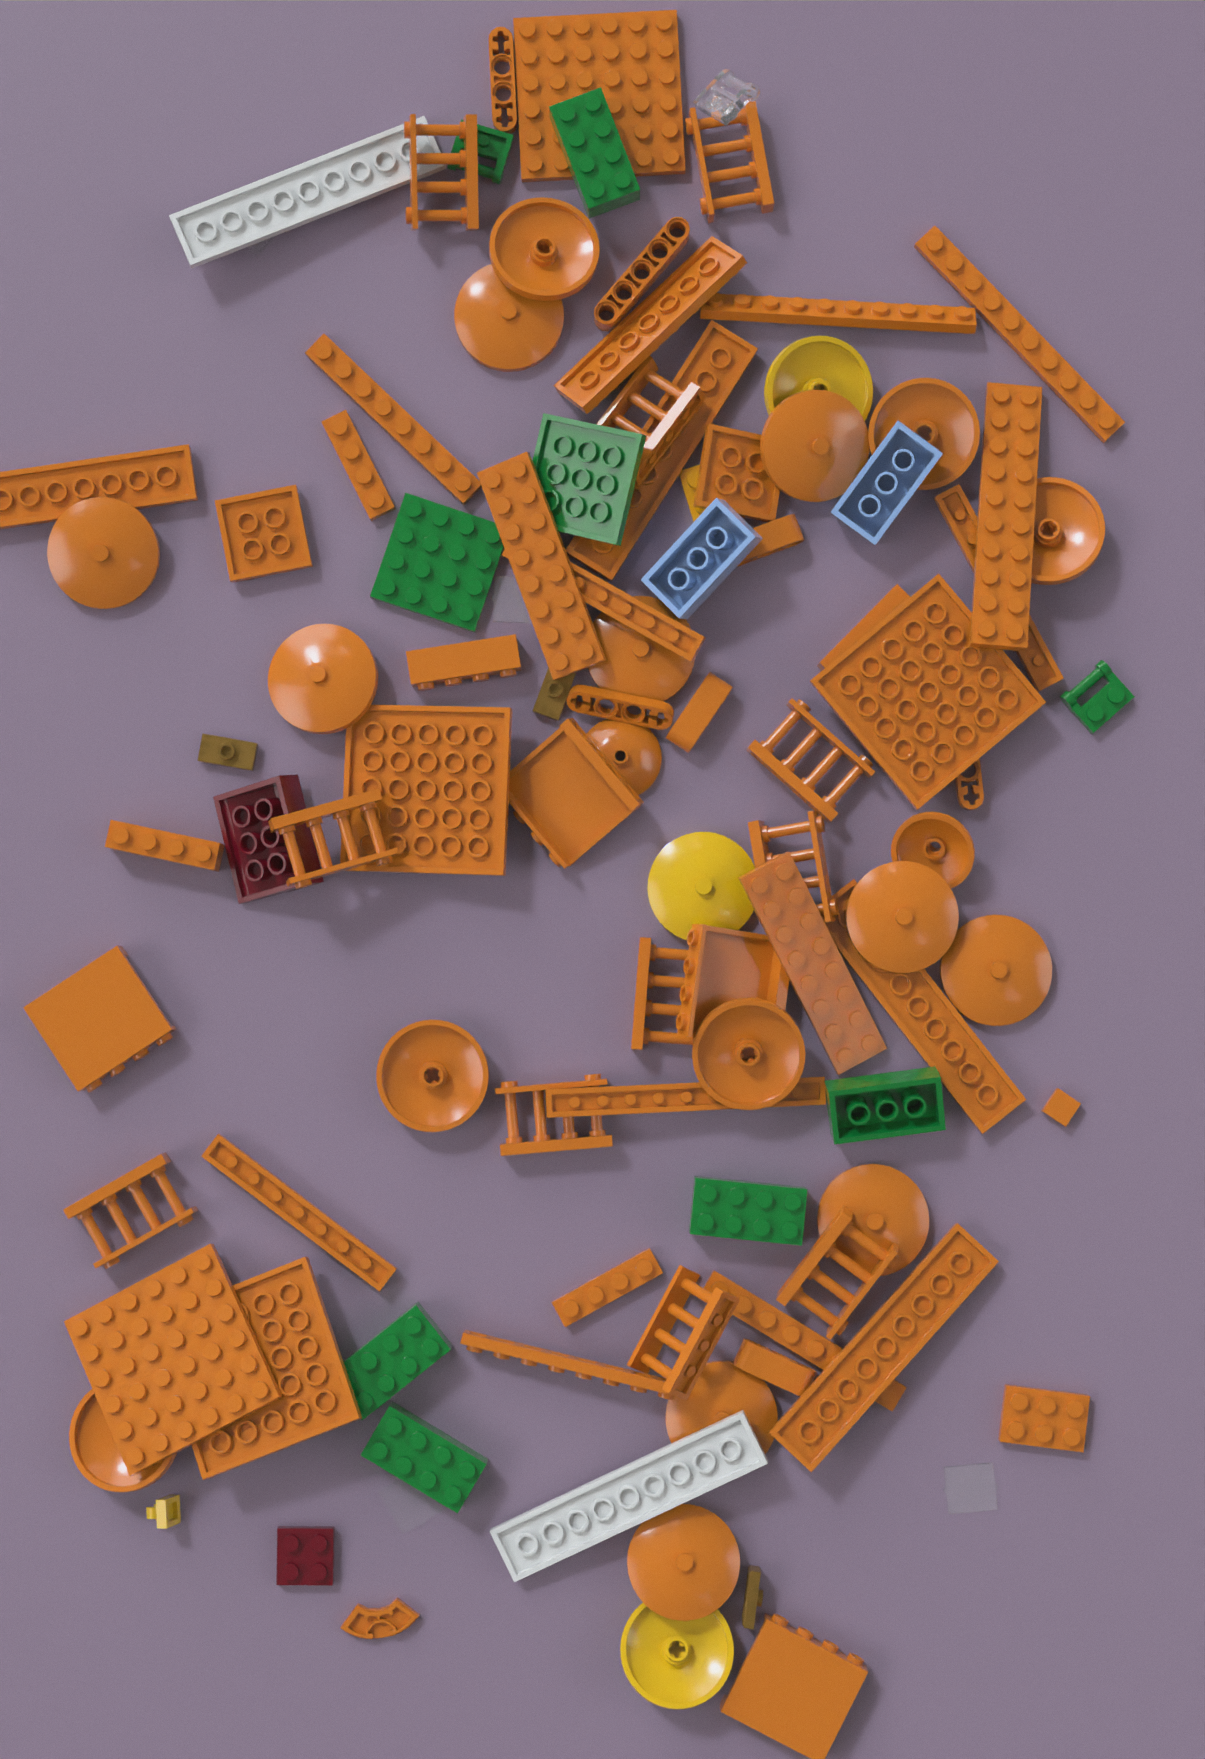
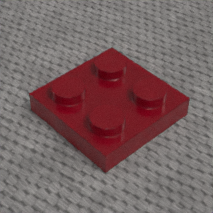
[276,1526,335,1586]

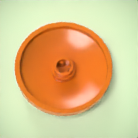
[489,197,600,301]
[454,264,564,372]
[868,378,980,490]
[760,390,869,502]
[1031,477,1105,585]
[47,497,160,609]
[588,596,695,707]
[268,624,378,734]
[846,861,959,973]
[940,915,1052,1026]
[692,998,805,1110]
[376,1020,489,1132]
[817,1164,929,1276]
[665,1360,778,1454]
[69,1389,177,1492]
[627,1504,740,1621]

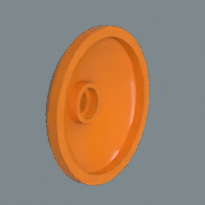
[587,719,662,795]
[891,812,975,889]

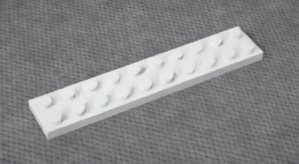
[169,116,446,269]
[490,1410,768,1582]

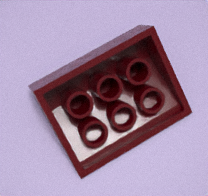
[213,774,324,904]

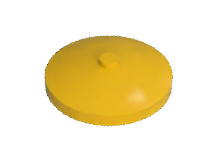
[764,336,873,421]
[647,832,755,940]
[620,1603,734,1710]

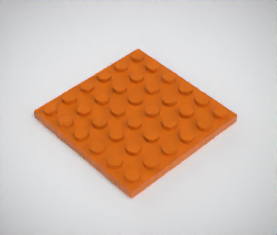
[513,10,686,182]
[809,574,1046,810]
[340,705,512,876]
[64,1243,282,1476]
[192,1256,362,1480]

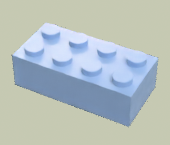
[831,420,943,545]
[641,498,763,619]

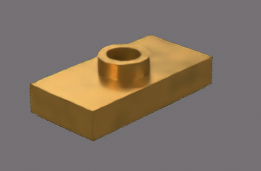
[533,667,577,721]
[197,733,258,771]
[741,1565,763,1629]

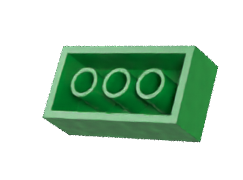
[549,87,640,219]
[825,1066,946,1145]
[689,1176,808,1246]
[343,1301,453,1420]
[361,1401,488,1514]

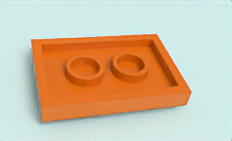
[998,1384,1090,1453]

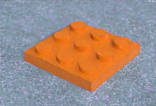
[693,424,780,522]
[215,484,313,583]

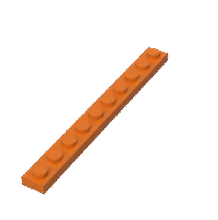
[914,225,1125,443]
[700,293,976,334]
[545,1077,826,1118]

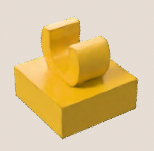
[146,1494,181,1529]

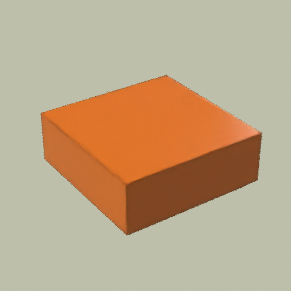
[1041,1088,1081,1127]

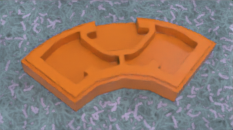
[340,1597,420,1639]

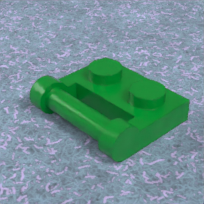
[447,119,514,184]
[1060,660,1135,734]

